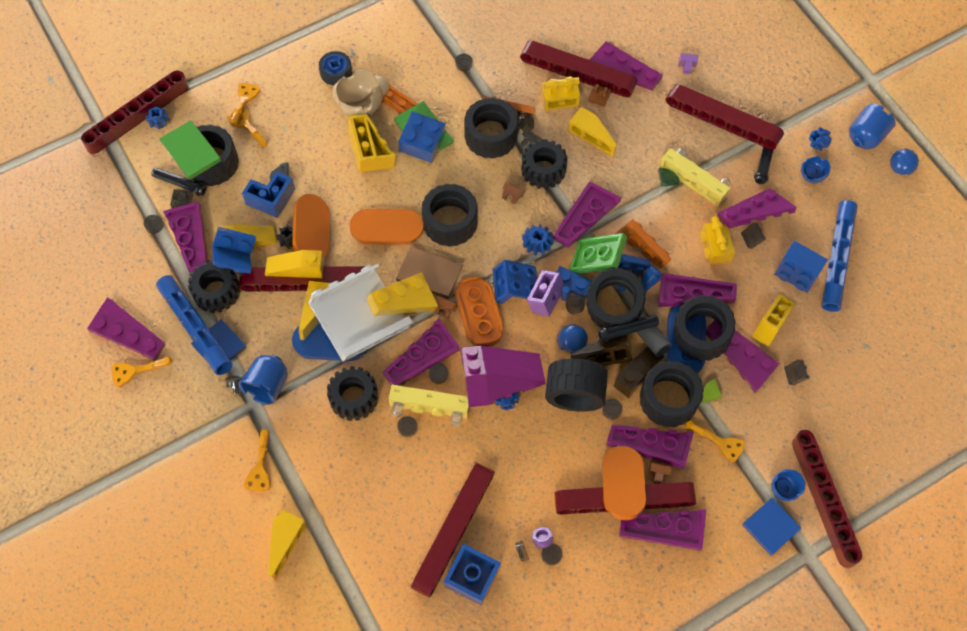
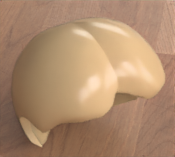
[333,70,389,117]

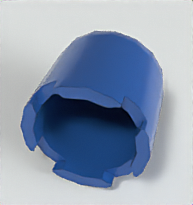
[849,104,896,150]
[239,355,288,405]

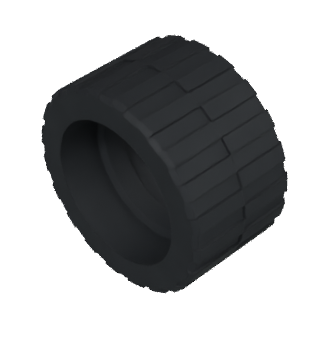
[464,98,519,159]
[192,124,239,186]
[422,184,478,247]
[586,268,646,328]
[673,295,736,361]
[545,358,608,412]
[639,361,704,427]

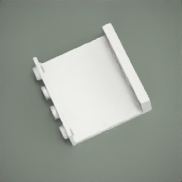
[308,264,413,362]

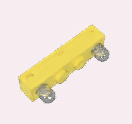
[660,148,731,207]
[389,385,469,427]

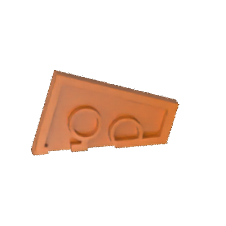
[615,219,672,268]

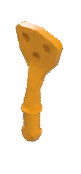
[230,83,260,127]
[227,107,267,147]
[112,357,173,387]
[685,420,745,463]
[244,429,270,492]

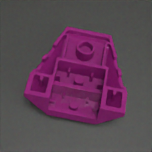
[460,346,546,407]

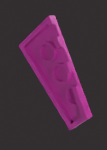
[590,41,663,91]
[553,182,621,248]

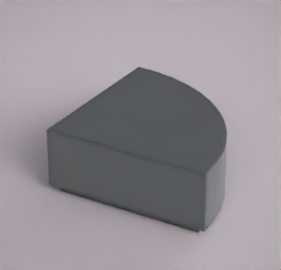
[269,162,289,180]

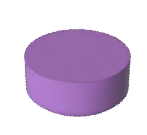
[532,527,553,548]

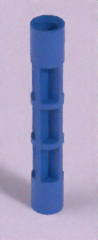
[821,200,858,312]
[156,275,233,375]

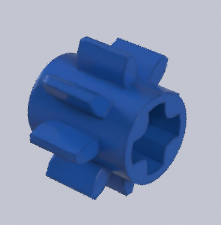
[145,106,170,130]
[809,127,832,151]
[495,392,519,410]

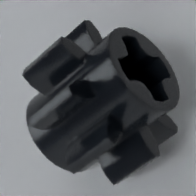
[276,225,293,249]

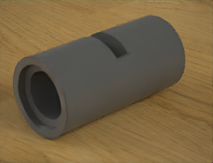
[636,316,672,357]

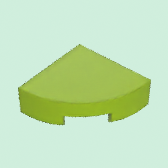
[702,379,722,404]

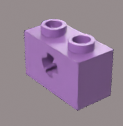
[527,270,564,317]

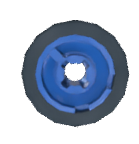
[319,51,352,86]

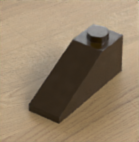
[570,334,632,366]
[614,346,664,398]

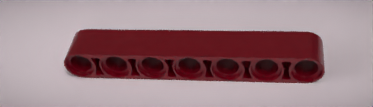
[520,40,638,98]
[81,70,188,154]
[665,84,784,150]
[240,266,366,292]
[792,430,863,568]
[411,463,495,598]
[554,482,697,515]

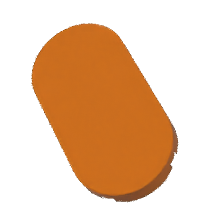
[292,194,330,258]
[349,209,424,245]
[455,277,504,347]
[602,446,646,520]

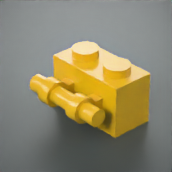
[541,76,580,111]
[699,216,735,265]

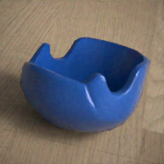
[890,148,919,175]
[801,156,831,184]
[556,324,588,354]
[771,469,806,501]

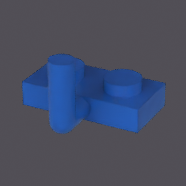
[617,254,651,291]
[556,266,592,301]

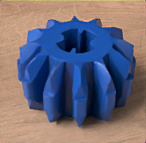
[522,224,554,256]

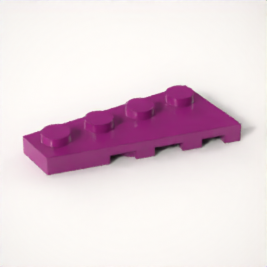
[717,188,797,228]
[163,202,209,273]
[658,273,737,307]
[87,297,165,361]
[383,318,460,386]
[706,320,780,393]
[606,425,694,469]
[619,509,706,551]

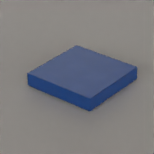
[191,319,247,363]
[742,498,801,556]

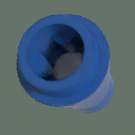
[640,265,663,293]

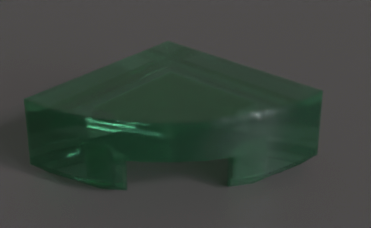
[658,168,680,187]

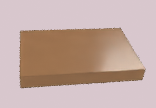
[396,247,462,299]

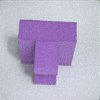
[678,53,698,74]

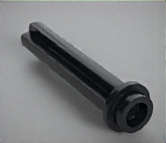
[754,147,774,184]
[151,167,207,196]
[598,315,659,342]

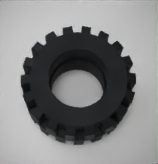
[521,139,568,189]
[188,260,240,313]
[327,366,378,421]

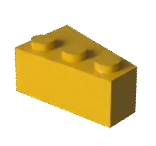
[347,114,396,173]
[366,272,438,316]

